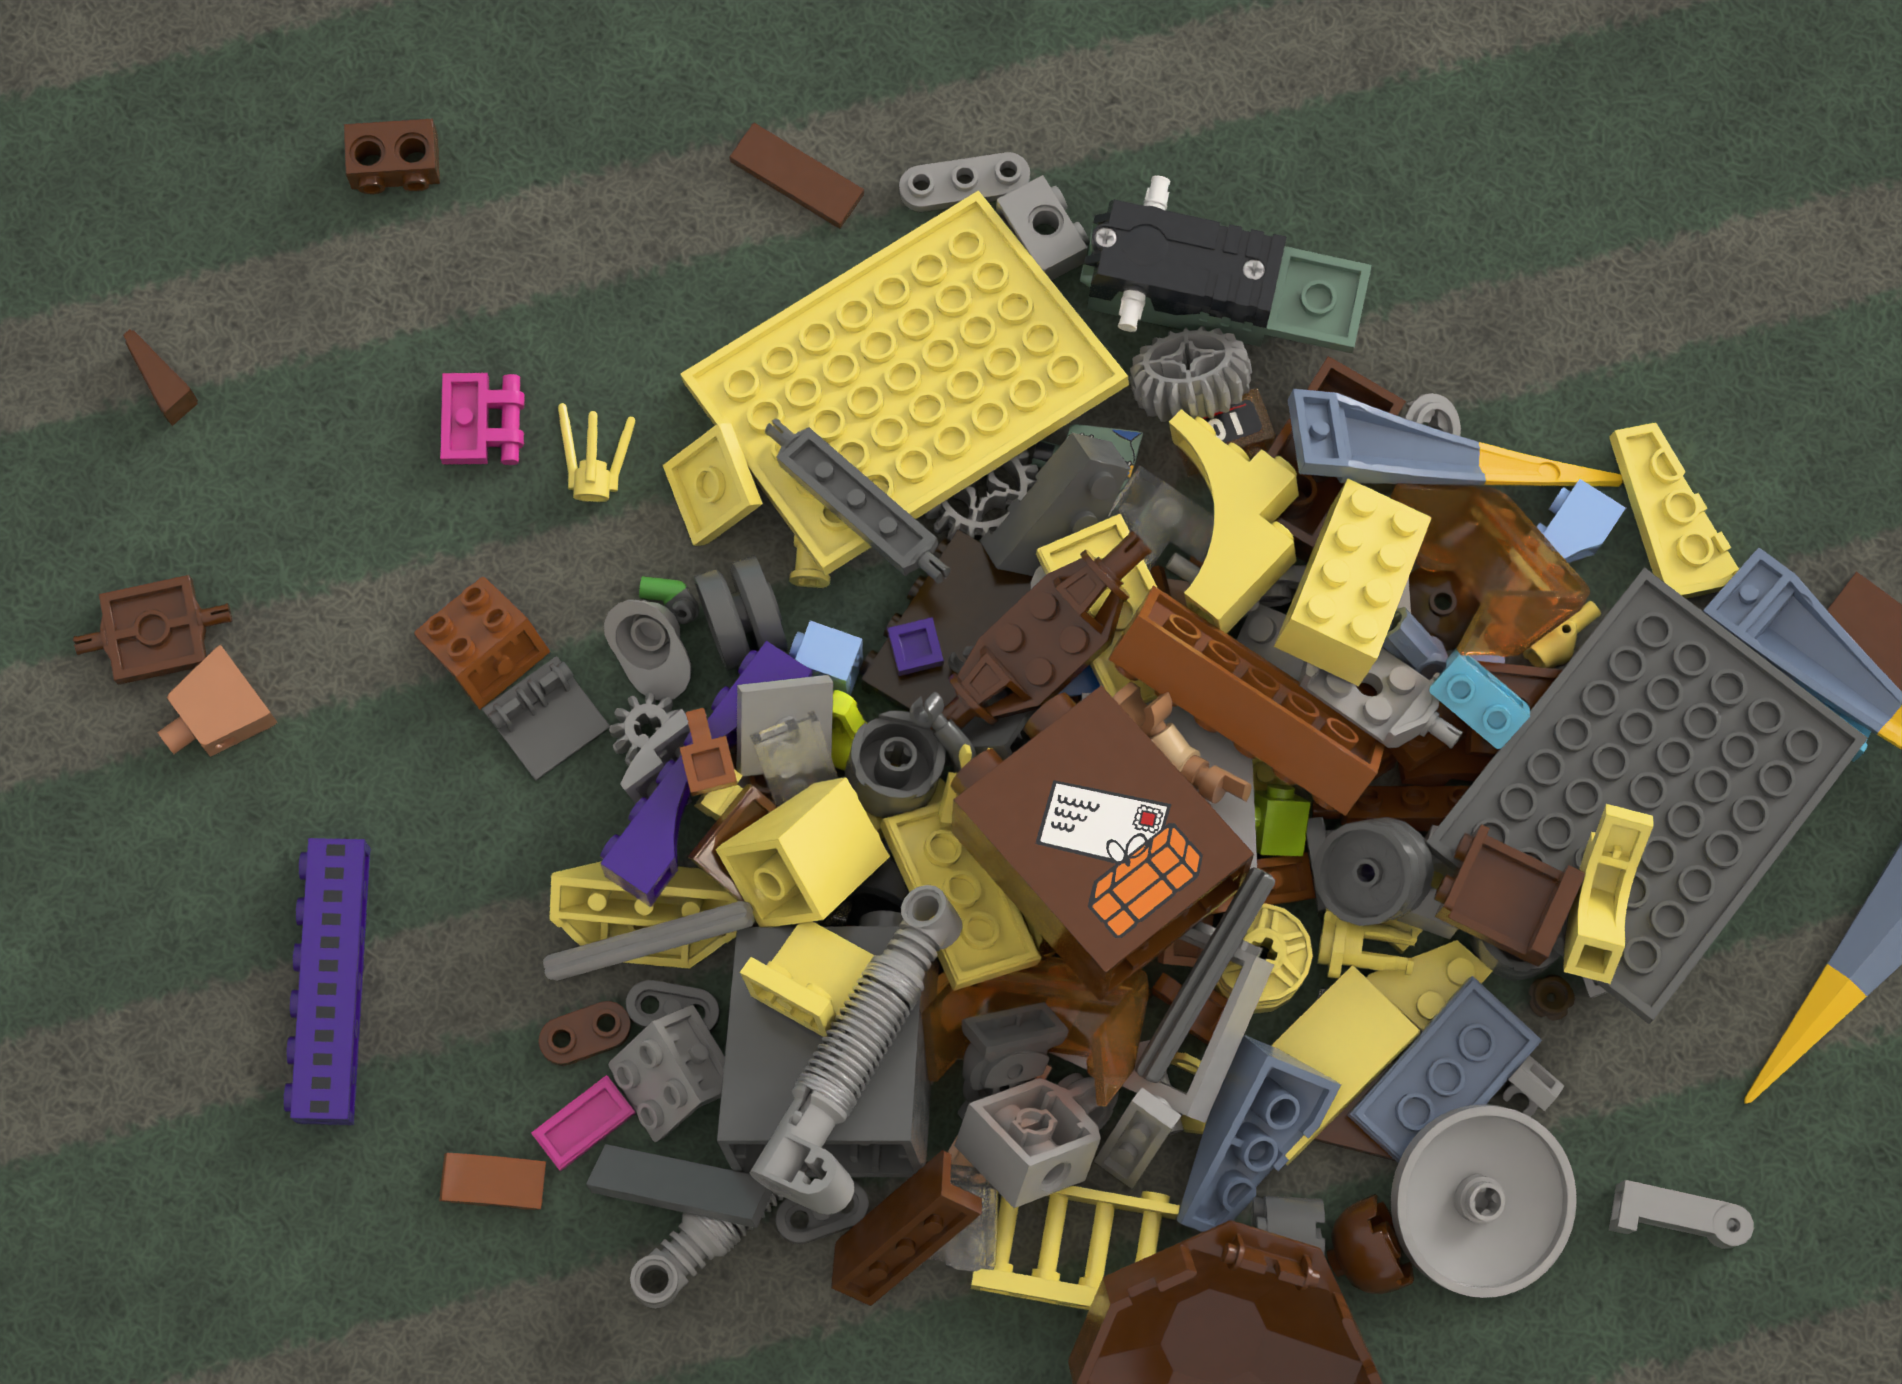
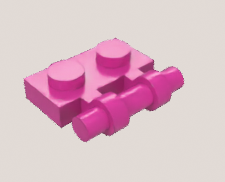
[440,373,525,465]

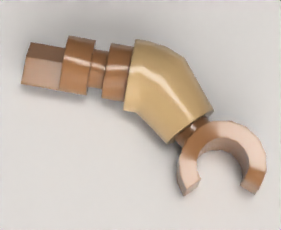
[1113,681,1252,804]

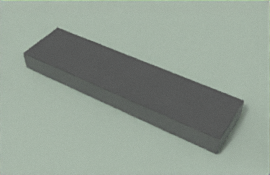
[586,1144,773,1228]

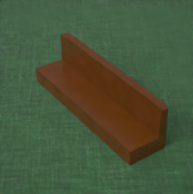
[831,1150,982,1306]

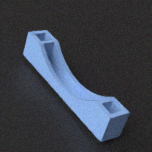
[1459,479,1625,664]

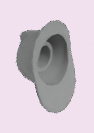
[604,600,691,701]

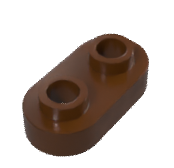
[539,1001,631,1066]

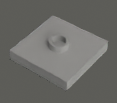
[736,675,833,776]

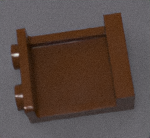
[1434,824,1586,967]

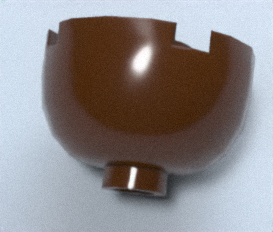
[1327,1194,1414,1294]

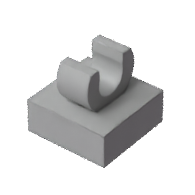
[1503,1055,1564,1117]

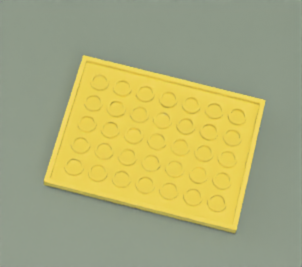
[680,190,1129,576]

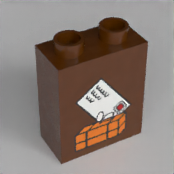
[950,685,1254,1001]

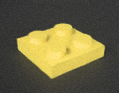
[663,423,763,546]

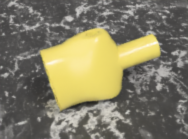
[1522,601,1601,669]

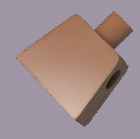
[157,645,277,757]

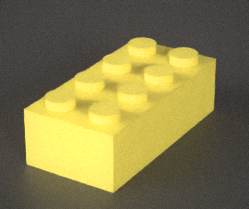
[1274,479,1432,686]

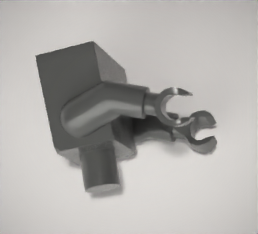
[909,646,1038,773]

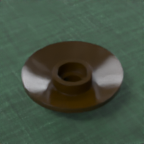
[1409,564,1485,651]

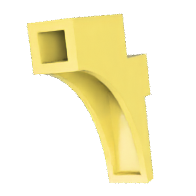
[1169,410,1299,634]

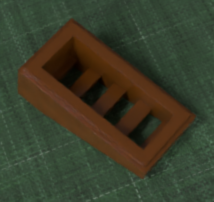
[123,329,198,426]

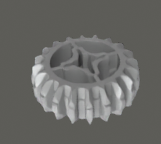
[1130,326,1252,422]
[925,450,1039,541]

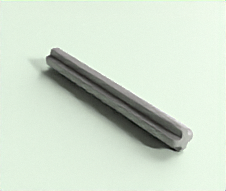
[543,901,755,981]

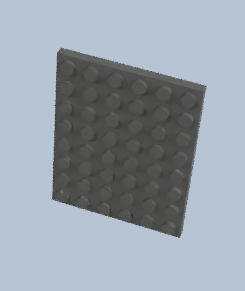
[1426,567,1868,1024]

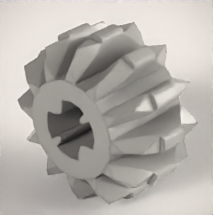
[609,691,681,766]

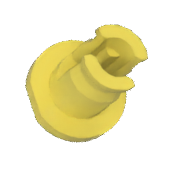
[1317,908,1418,979]

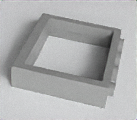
[1047,922,1274,1123]

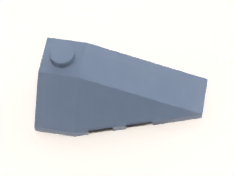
[1177,1035,1341,1232]

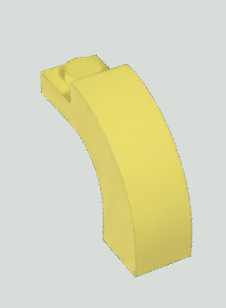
[1564,804,1653,984]

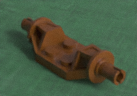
[930,530,1152,731]

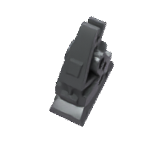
[957,1002,1068,1120]

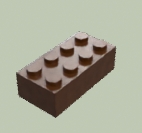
[1267,356,1406,563]

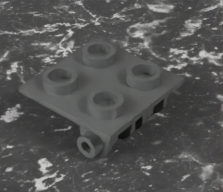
[482,656,610,781]

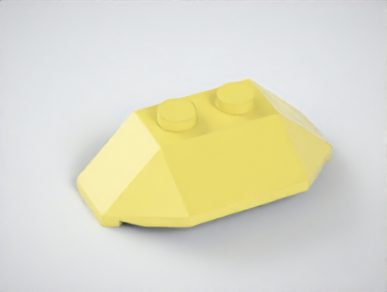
[550,861,738,969]

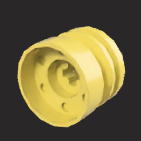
[1214,903,1313,1014]

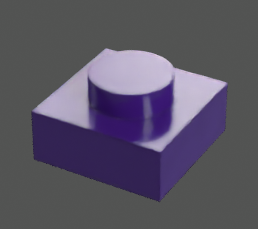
[888,617,944,676]

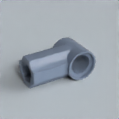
[1383,607,1448,680]

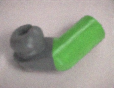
[639,576,699,625]

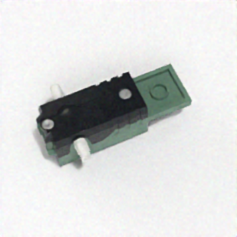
[1080,176,1372,354]

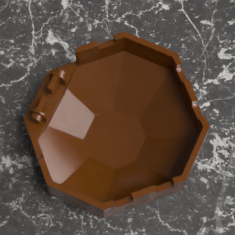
[1068,1220,1383,1384]

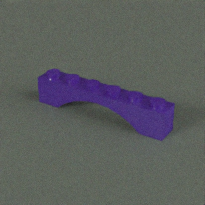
[600,641,813,907]

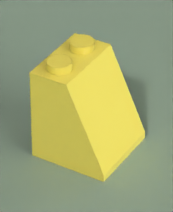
[716,777,890,927]

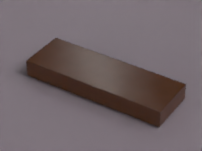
[729,123,864,229]

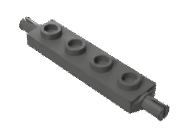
[765,419,951,584]

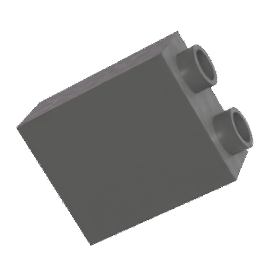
[717,911,939,1177]

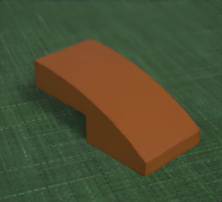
[439,1153,546,1210]

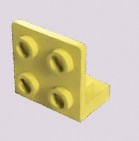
[740,921,875,1037]

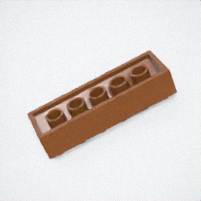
[1108,585,1385,816]

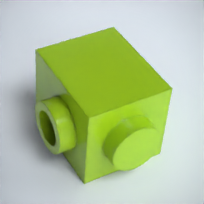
[1254,784,1310,856]

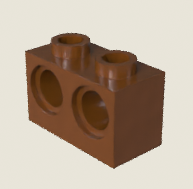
[344,118,440,194]

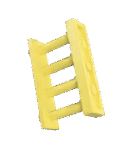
[970,1183,1180,1310]

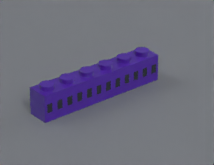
[284,838,371,1125]

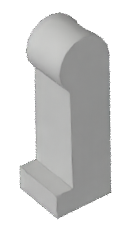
[1609,1180,1754,1249]

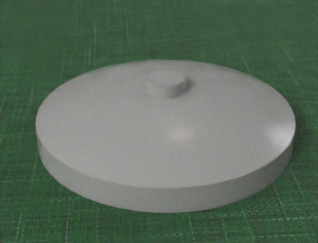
[1391,1104,1576,1298]

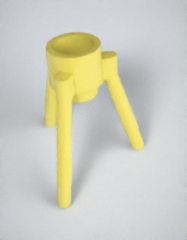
[558,403,636,502]

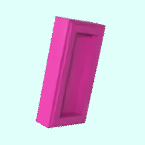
[531,1075,636,1171]

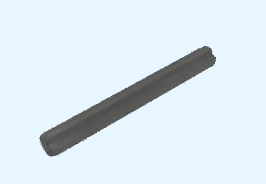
[1135,867,1275,1083]

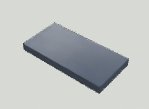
[1347,976,1542,1163]

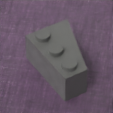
[980,433,1130,576]

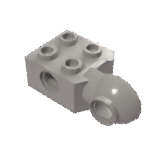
[954,1073,1119,1208]

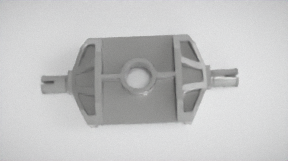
[1280,629,1463,749]

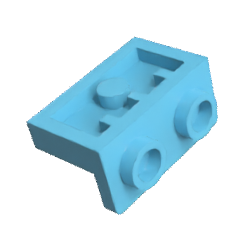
[1429,646,1530,749]

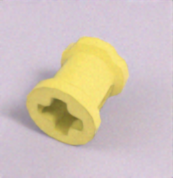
[789,535,831,588]

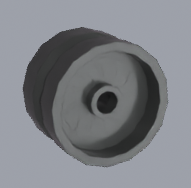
[693,555,788,671]
[1313,817,1434,926]

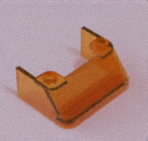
[1390,483,1590,657]
[921,956,1149,1107]

